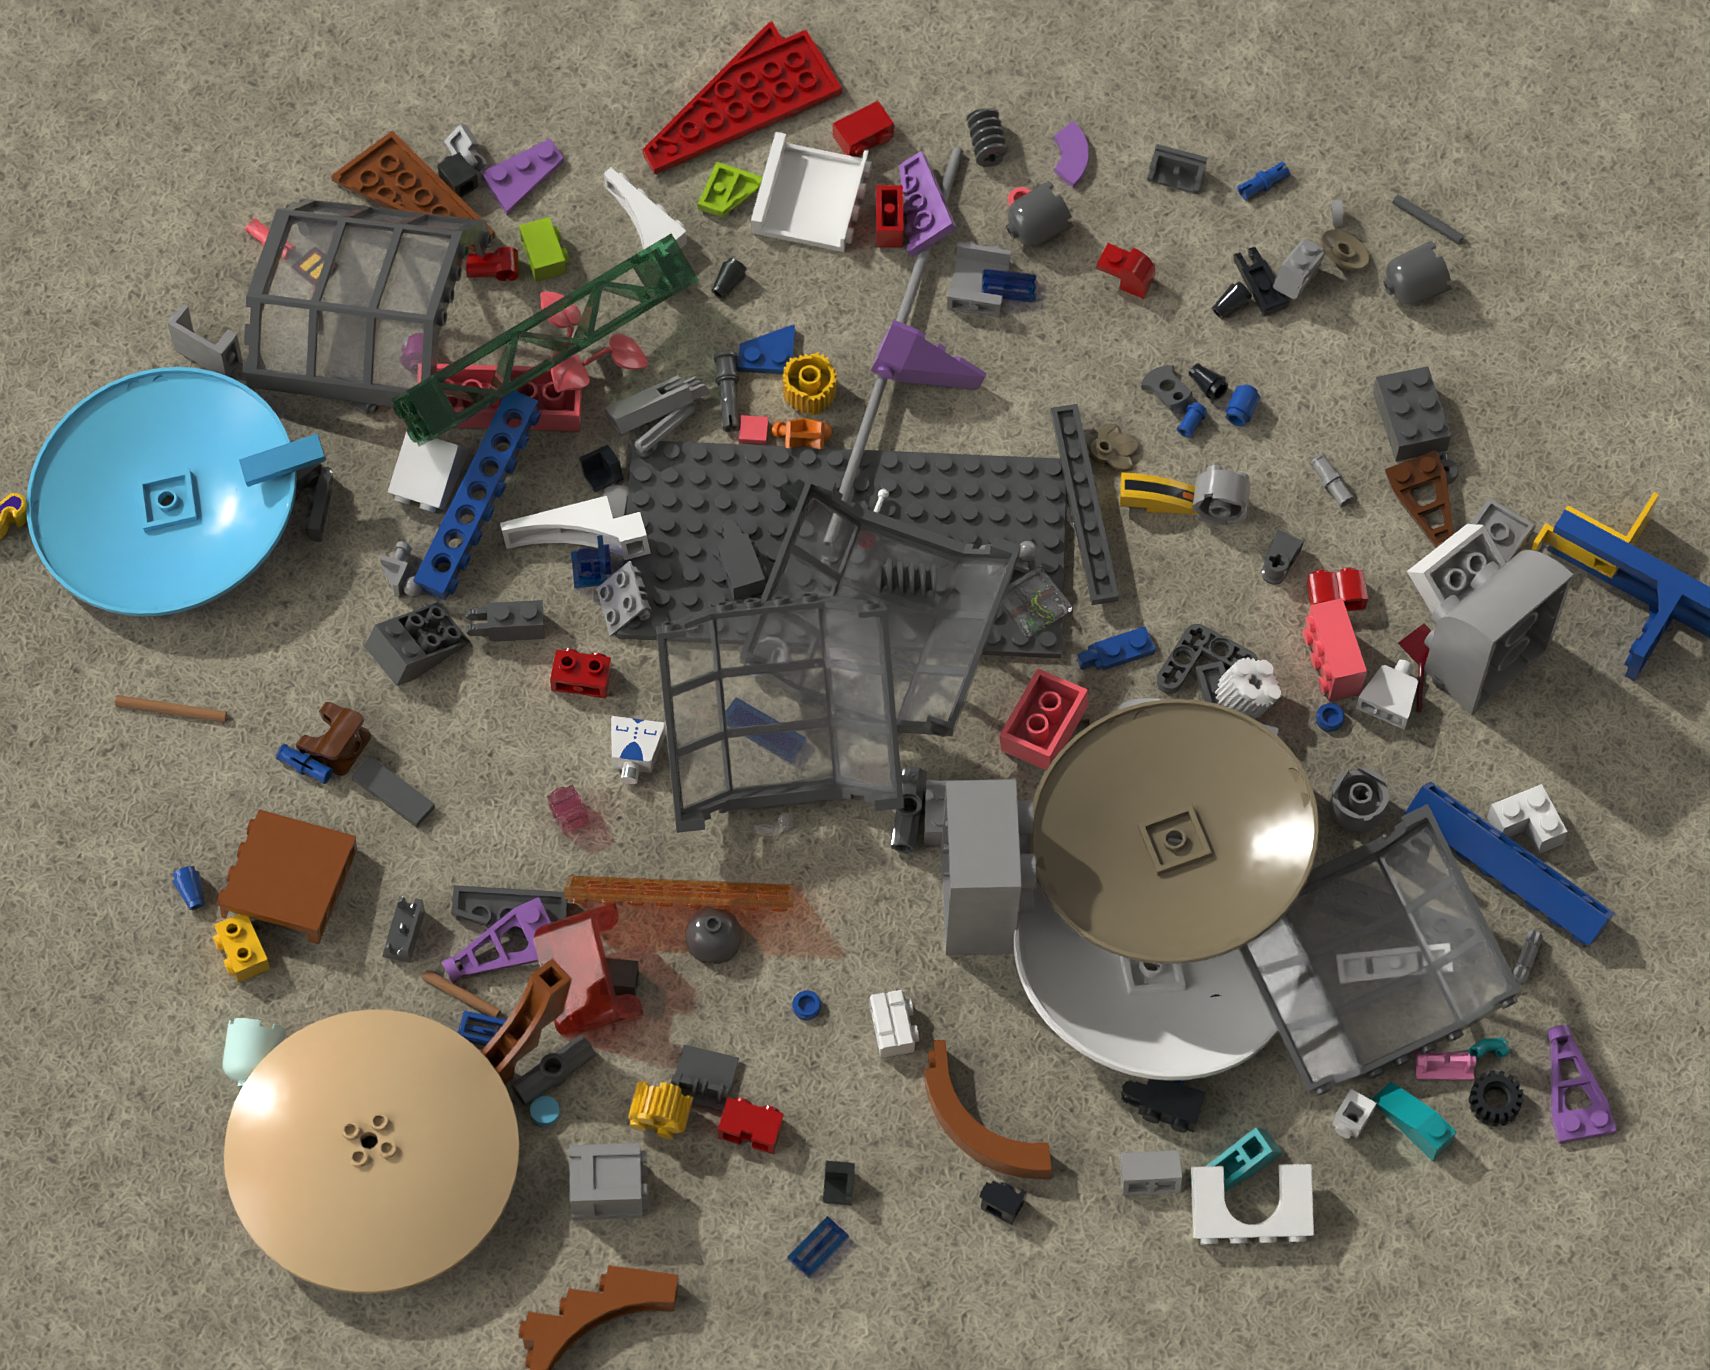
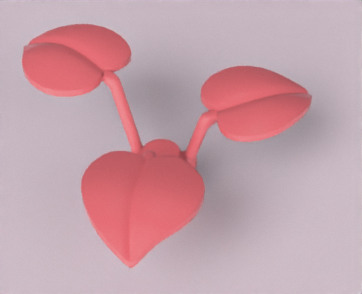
[540,292,648,393]

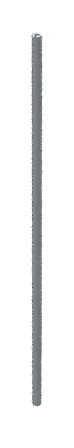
[822,147,964,548]

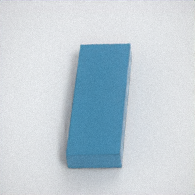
[239,433,326,487]

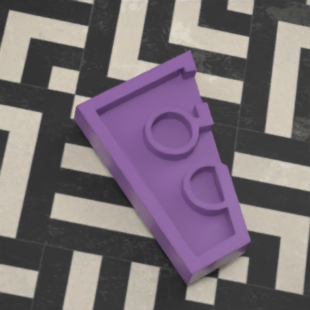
[481,138,564,216]

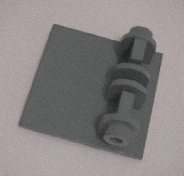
[671,1044,739,1111]

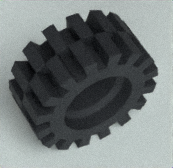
[1469,1070,1523,1127]

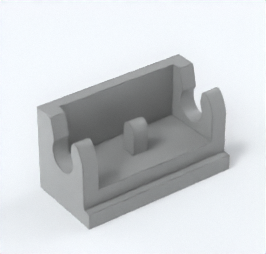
[1120,1150,1182,1196]

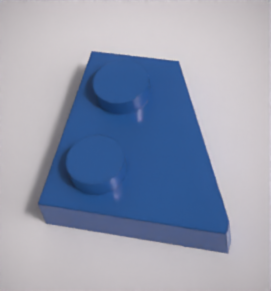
[738,325,795,374]

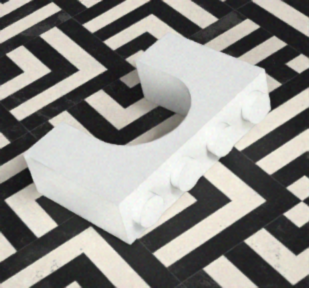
[1191,1164,1314,1244]

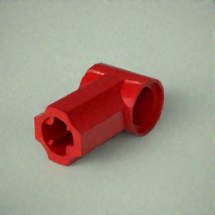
[466,247,519,281]

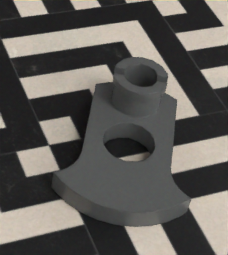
[1141,365,1192,414]

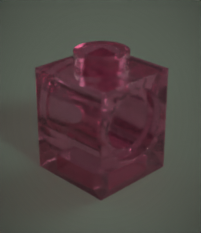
[547,784,589,835]

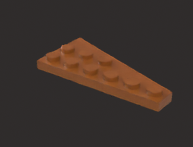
[331,131,495,252]

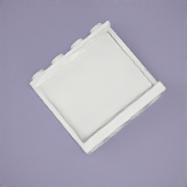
[751,132,872,252]

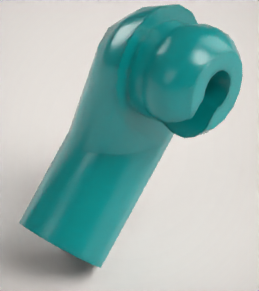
[1468,1037,1510,1059]

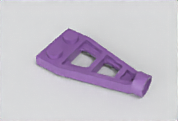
[442,897,564,982]
[1547,1025,1616,1144]

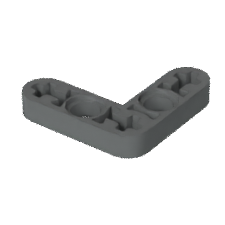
[1157,624,1258,694]

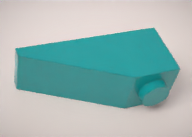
[1371,1081,1457,1162]
[1188,1127,1283,1192]

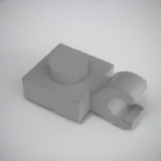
[444,124,487,171]

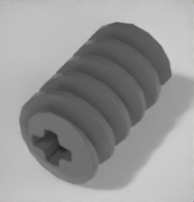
[966,108,1008,167]
[879,559,937,598]

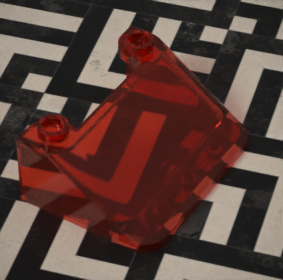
[534,903,644,1037]

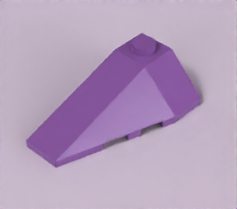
[870,320,986,389]

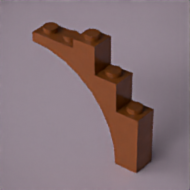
[481,959,572,1085]
[519,1265,679,1370]

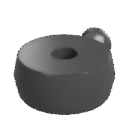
[1439,451,1459,484]

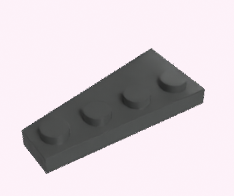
[451,885,568,949]

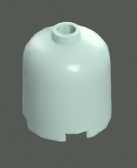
[222,1018,286,1088]

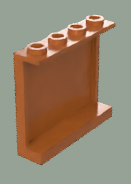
[217,809,357,945]

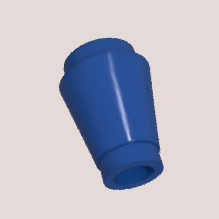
[173,866,205,910]

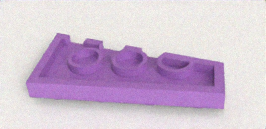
[899,151,957,257]

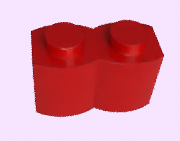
[1307,567,1368,611]

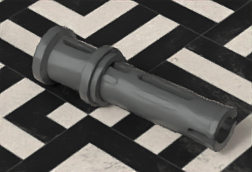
[713,350,740,432]

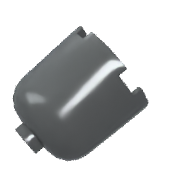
[1006,181,1074,247]
[1383,241,1452,305]

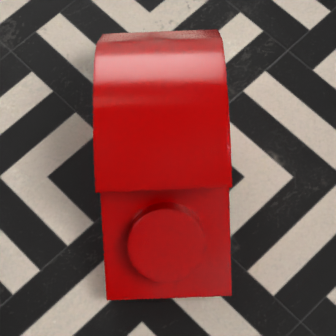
[1096,243,1156,299]

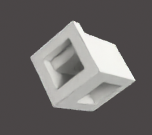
[1332,1089,1376,1139]

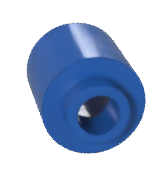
[1226,385,1260,426]

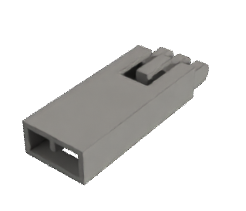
[605,376,708,434]

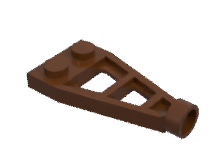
[1385,450,1454,548]

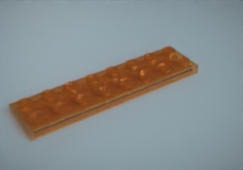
[564,875,795,912]

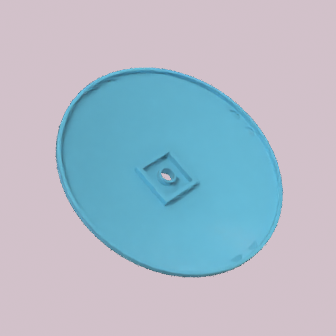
[26,367,297,617]

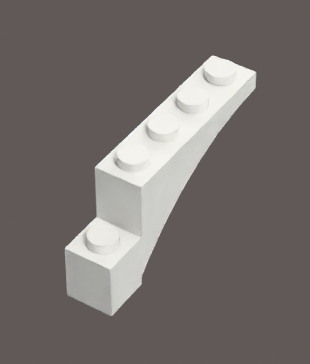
[603,167,687,299]
[500,496,651,560]

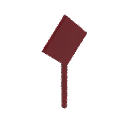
[1398,623,1431,713]

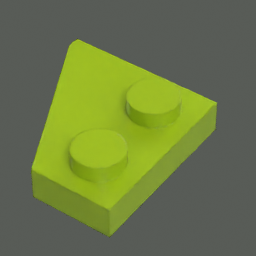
[697,162,763,217]

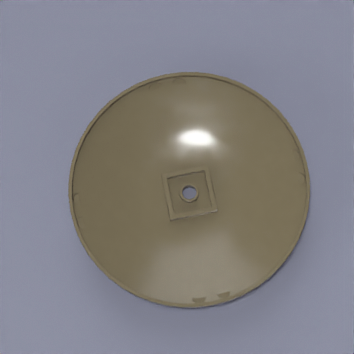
[1029,699,1319,964]

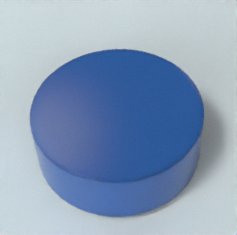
[1316,703,1345,732]
[792,991,821,1020]

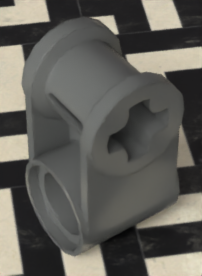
[1261,530,1304,585]

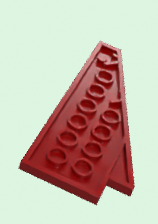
[642,21,842,175]

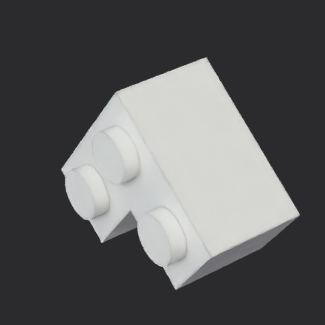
[1487,784,1568,854]

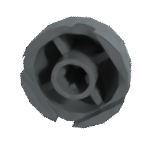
[685,906,742,964]

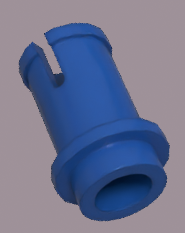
[1177,402,1207,438]

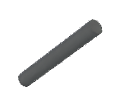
[1392,195,1465,244]

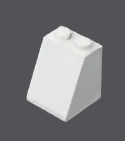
[388,429,470,513]

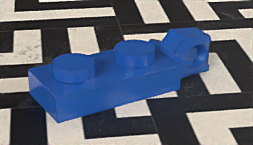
[1077,626,1156,671]

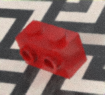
[550,649,612,698]

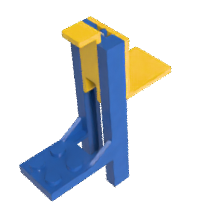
[1531,492,1710,681]

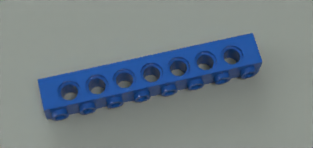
[413,388,541,600]

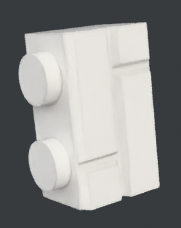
[869,990,919,1058]

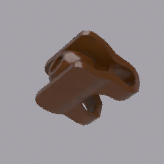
[295,702,371,776]

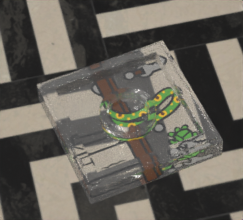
[995,566,1072,638]

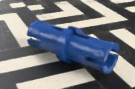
[1237,161,1290,201]
[276,744,333,784]

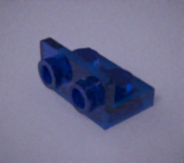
[571,535,612,588]

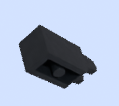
[1121,1079,1206,1133]

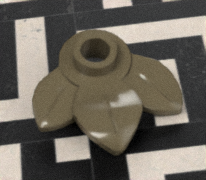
[1089,424,1140,471]

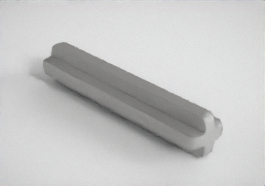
[635,403,695,453]

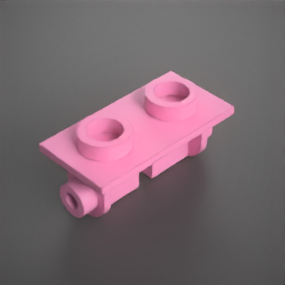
[1415,1051,1476,1080]

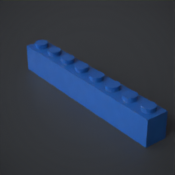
[1405,782,1615,946]

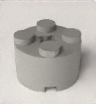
[1192,465,1250,525]
[1329,768,1389,834]

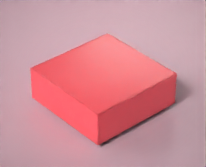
[739,415,768,445]

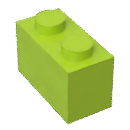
[519,217,569,282]

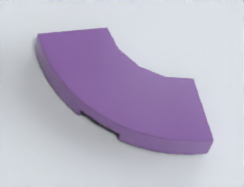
[1054,121,1089,188]

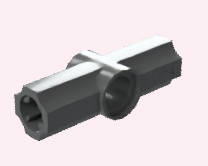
[891,766,927,854]
[511,1035,596,1106]

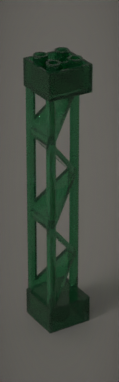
[391,233,699,446]

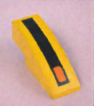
[1119,472,1198,515]

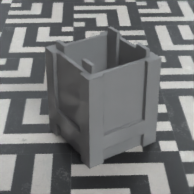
[569,1143,648,1220]

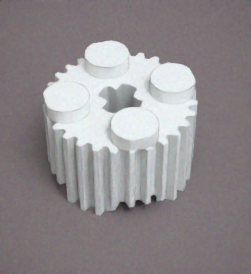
[1215,657,1281,719]

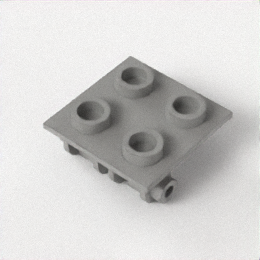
[597,561,652,636]

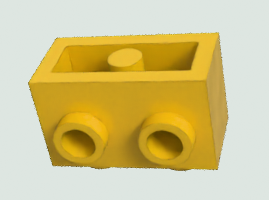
[212,914,270,983]

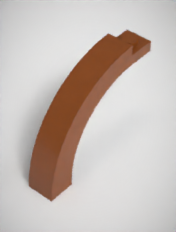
[924,1040,1051,1179]

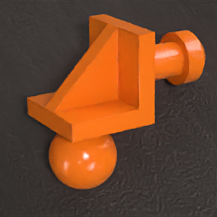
[772,418,832,449]

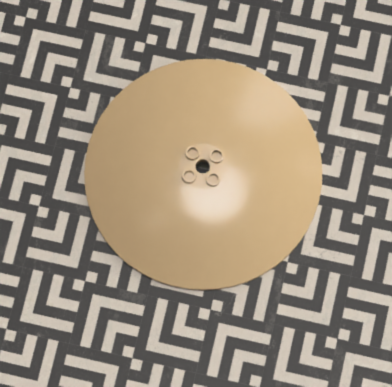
[224,1009,519,1294]

